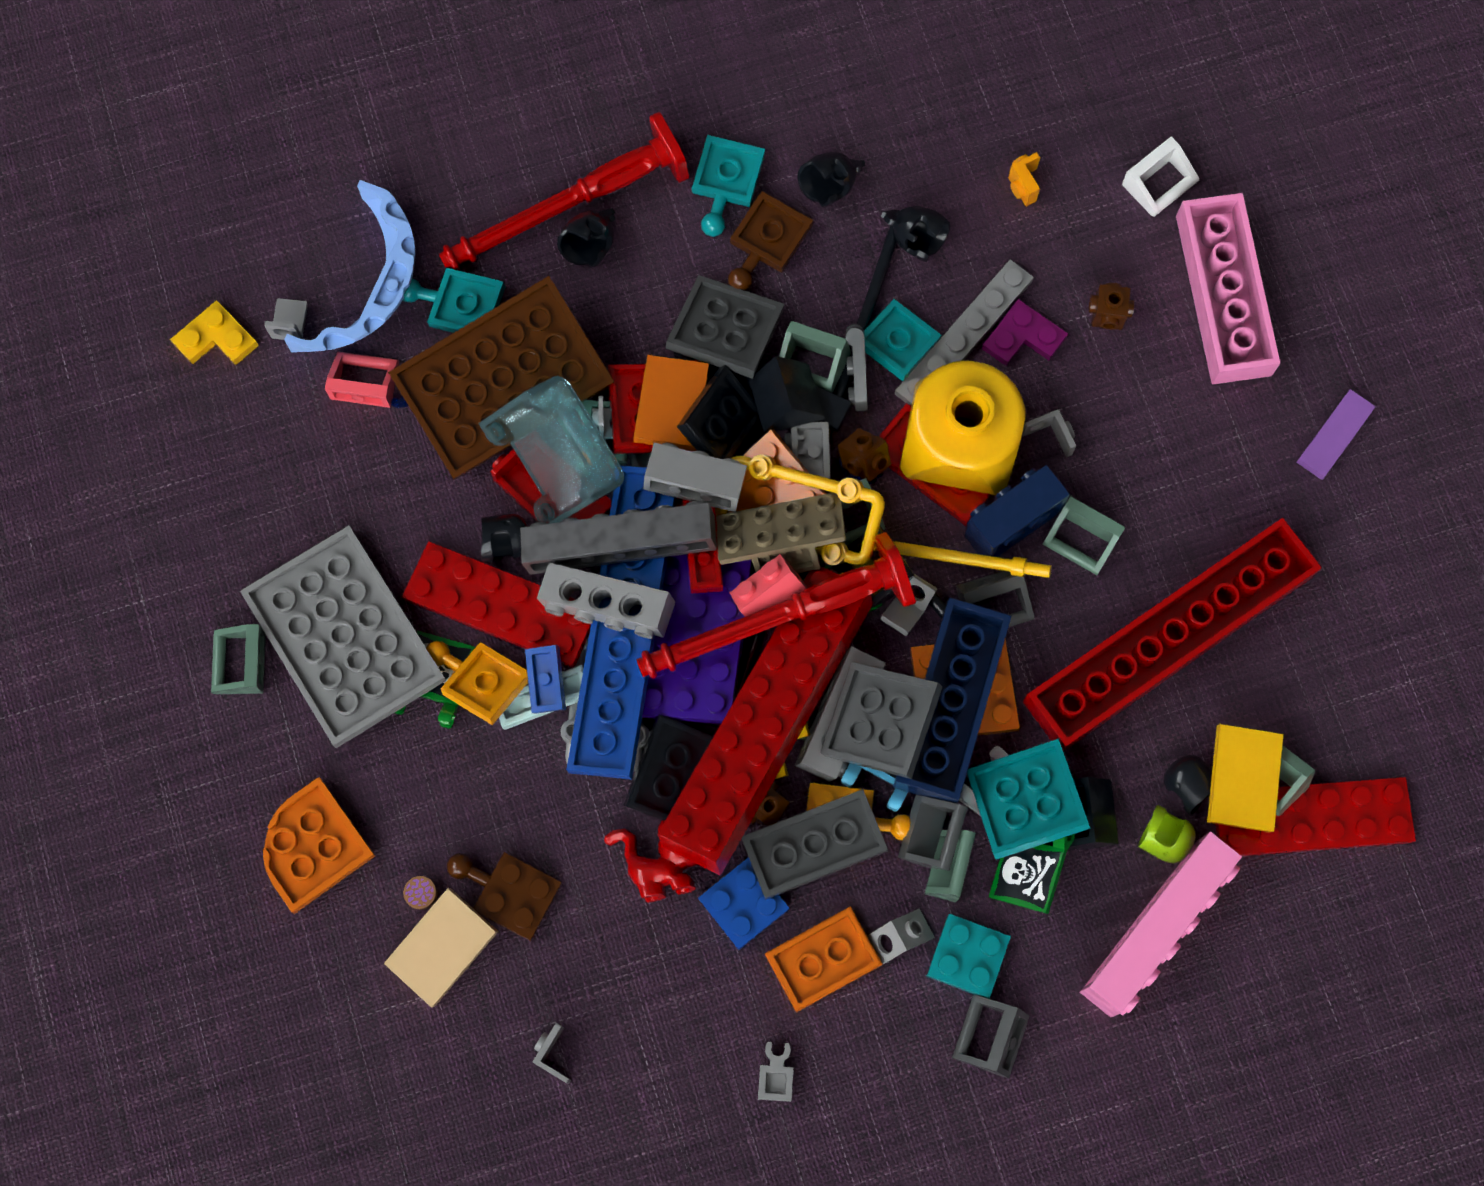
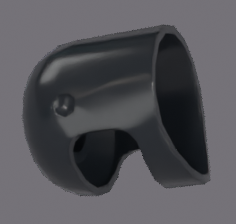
[481,514,528,562]
[1164,755,1212,816]

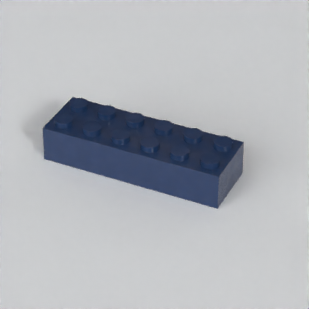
[893,597,1011,804]

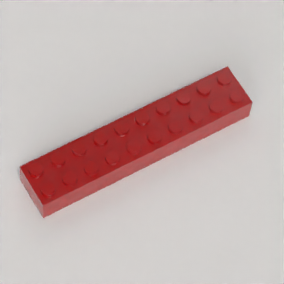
[1023,517,1322,752]
[658,567,873,876]

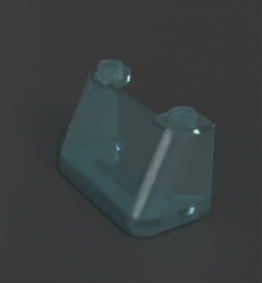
[478,376,624,524]

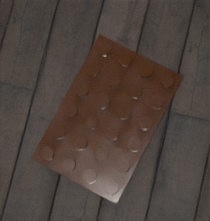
[388,276,614,480]

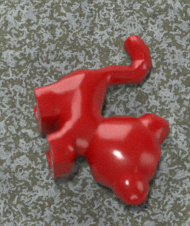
[604,820,698,903]

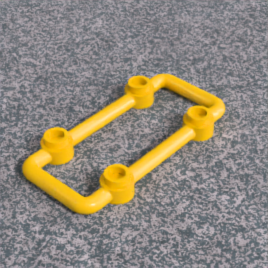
[715,455,885,566]

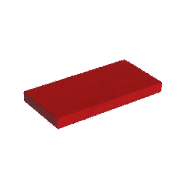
[879,403,991,526]

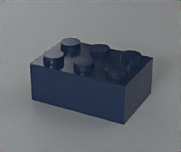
[964,465,1070,557]

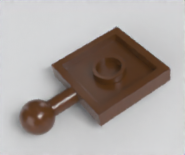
[728,191,813,291]
[447,852,562,942]

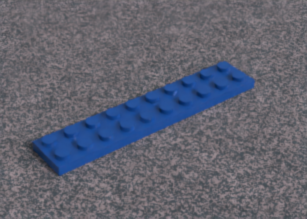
[566,466,677,780]

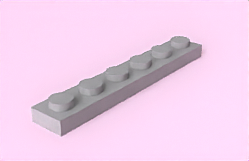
[895,259,1034,406]

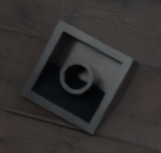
[1044,777,1119,851]

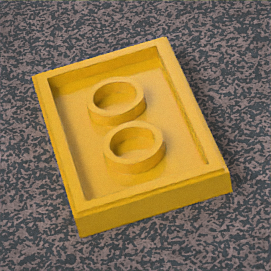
[1207,724,1283,832]

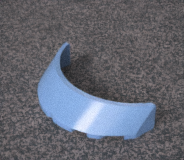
[284,180,415,352]

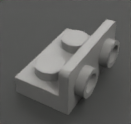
[785,422,830,479]

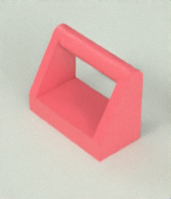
[325,351,399,408]

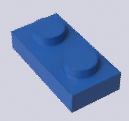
[525,645,566,714]

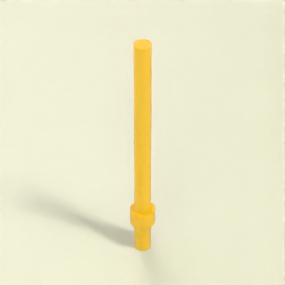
[874,541,1052,578]

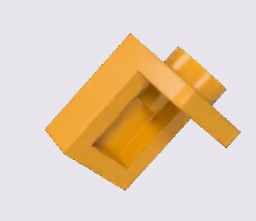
[1008,152,1040,207]

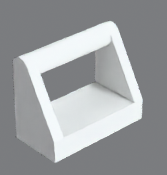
[1122,136,1199,217]

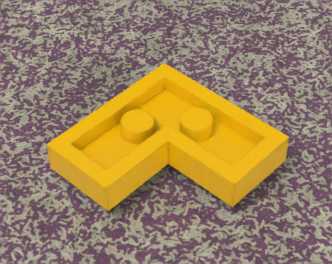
[170,300,259,365]

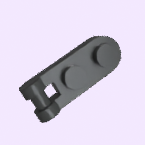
[846,323,868,411]

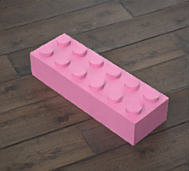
[1176,193,1280,385]
[1080,831,1242,1017]

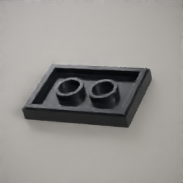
[677,365,759,459]
[623,714,714,820]

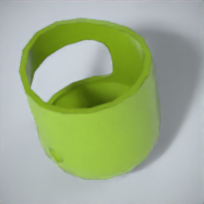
[1138,805,1196,864]

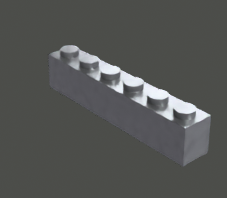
[520,501,717,575]

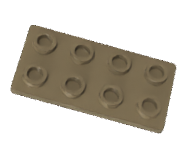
[716,493,846,573]

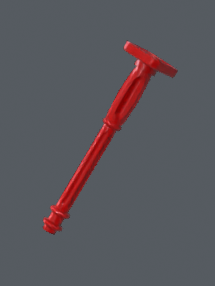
[439,111,689,270]
[636,531,916,679]

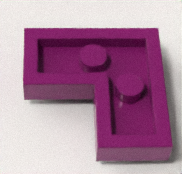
[982,299,1068,366]

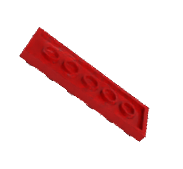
[402,541,591,668]
[1215,777,1416,856]

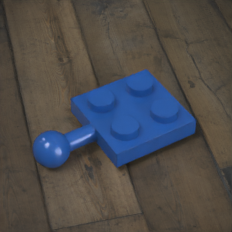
[698,857,790,950]

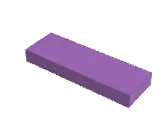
[1297,389,1376,480]

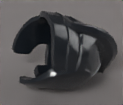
[797,152,865,207]
[881,206,951,262]
[557,208,616,267]

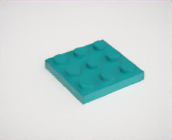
[967,739,1090,860]

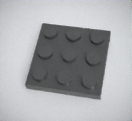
[666,275,784,379]
[820,662,943,779]

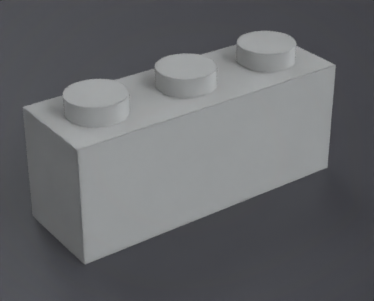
[643,442,747,512]

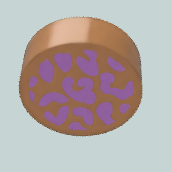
[403,876,438,910]

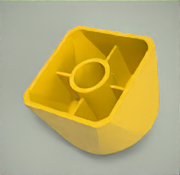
[900,361,1026,495]

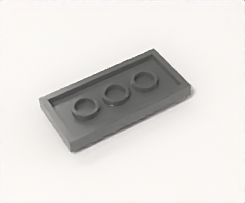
[742,789,888,900]

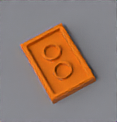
[634,355,709,451]
[764,906,883,1013]

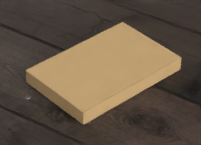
[384,888,499,1008]

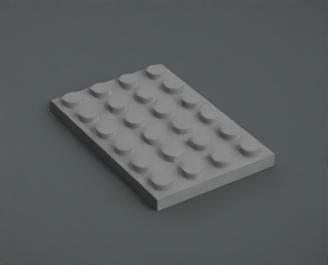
[240,525,446,748]

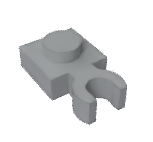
[758,1042,794,1102]

